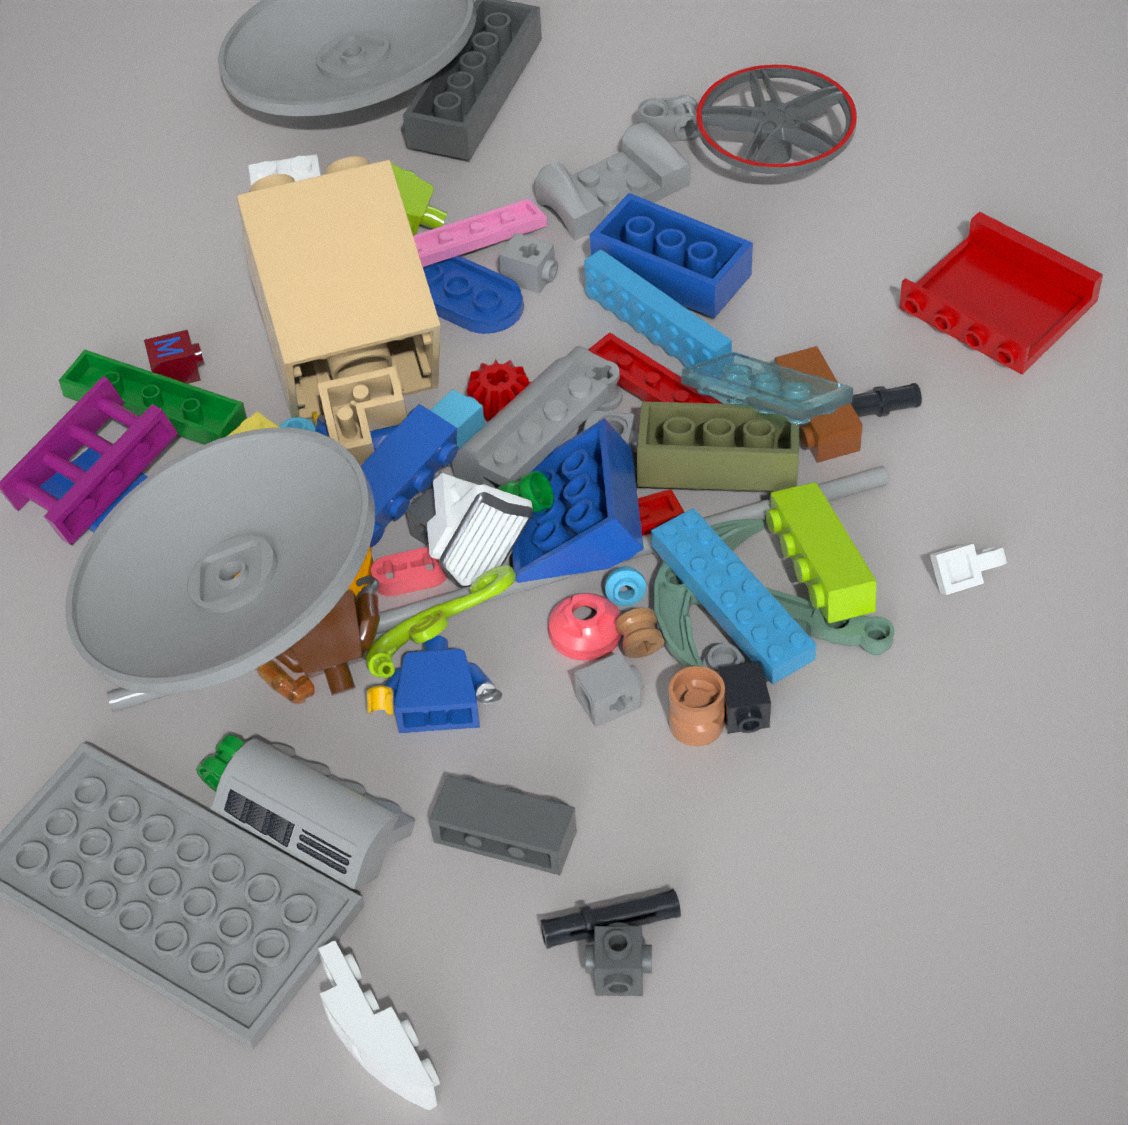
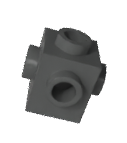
[585,923,652,996]

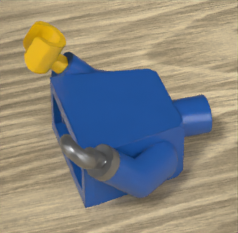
[367,635,502,733]

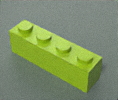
[766,482,877,624]

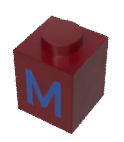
[144,329,204,384]

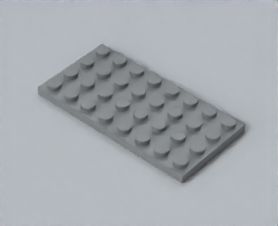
[0,742,364,1050]

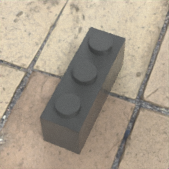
[430,775,577,875]

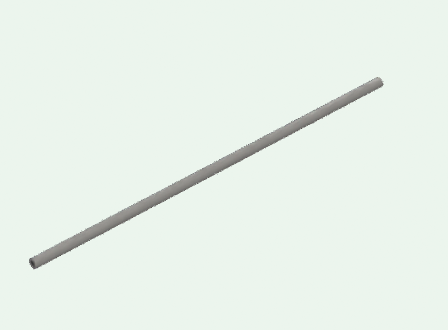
[107,466,889,712]

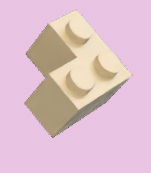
[317,366,407,466]

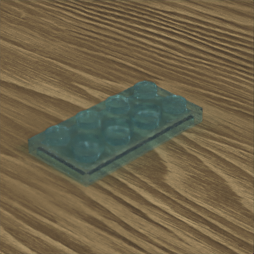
[682,352,853,424]

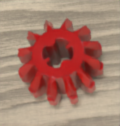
[466,359,531,421]

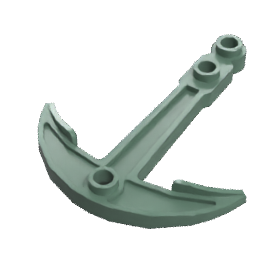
[654,519,894,667]

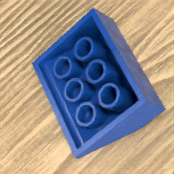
[512,418,644,583]

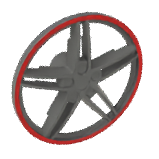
[696,64,857,174]

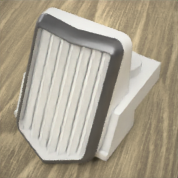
[427,473,533,588]

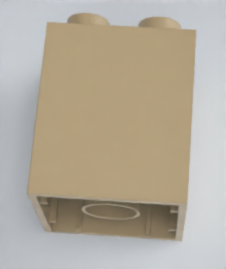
[237,156,441,420]

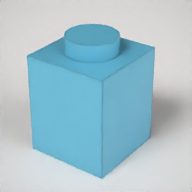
[430,389,484,448]

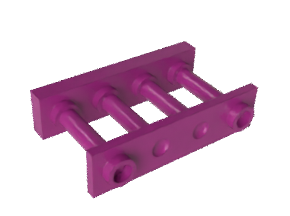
[0,376,178,545]

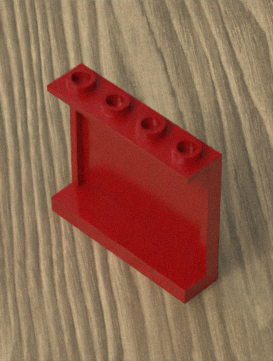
[899,211,1103,375]

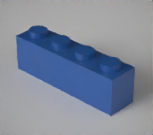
[360,404,459,547]

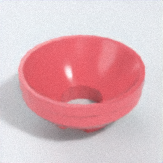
[548,593,622,661]

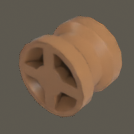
[615,607,665,658]

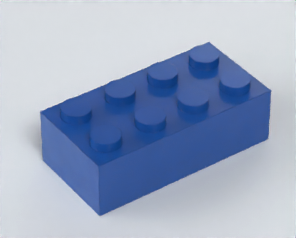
[590,193,753,319]

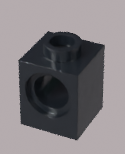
[718,661,771,734]

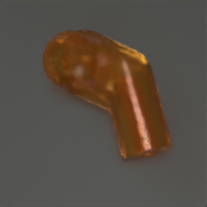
[257,660,315,704]

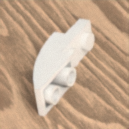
[318,941,440,1110]

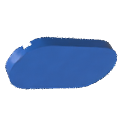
[423,255,524,334]

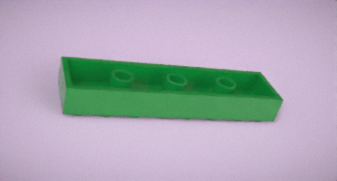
[59,349,247,445]

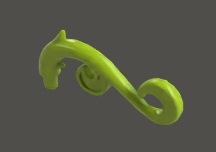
[366,565,516,678]

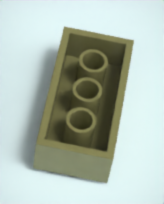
[637,401,799,492]

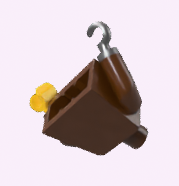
[275,576,380,696]

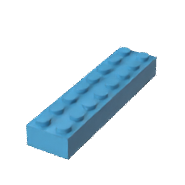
[584,249,732,386]
[651,508,817,684]

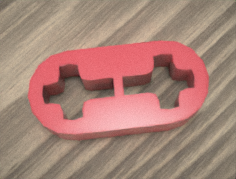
[371,547,448,596]

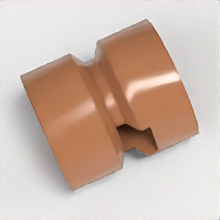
[668,666,725,747]

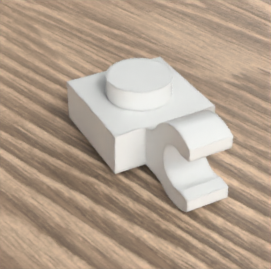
[930,543,1007,595]

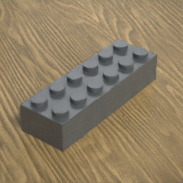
[403,0,542,160]

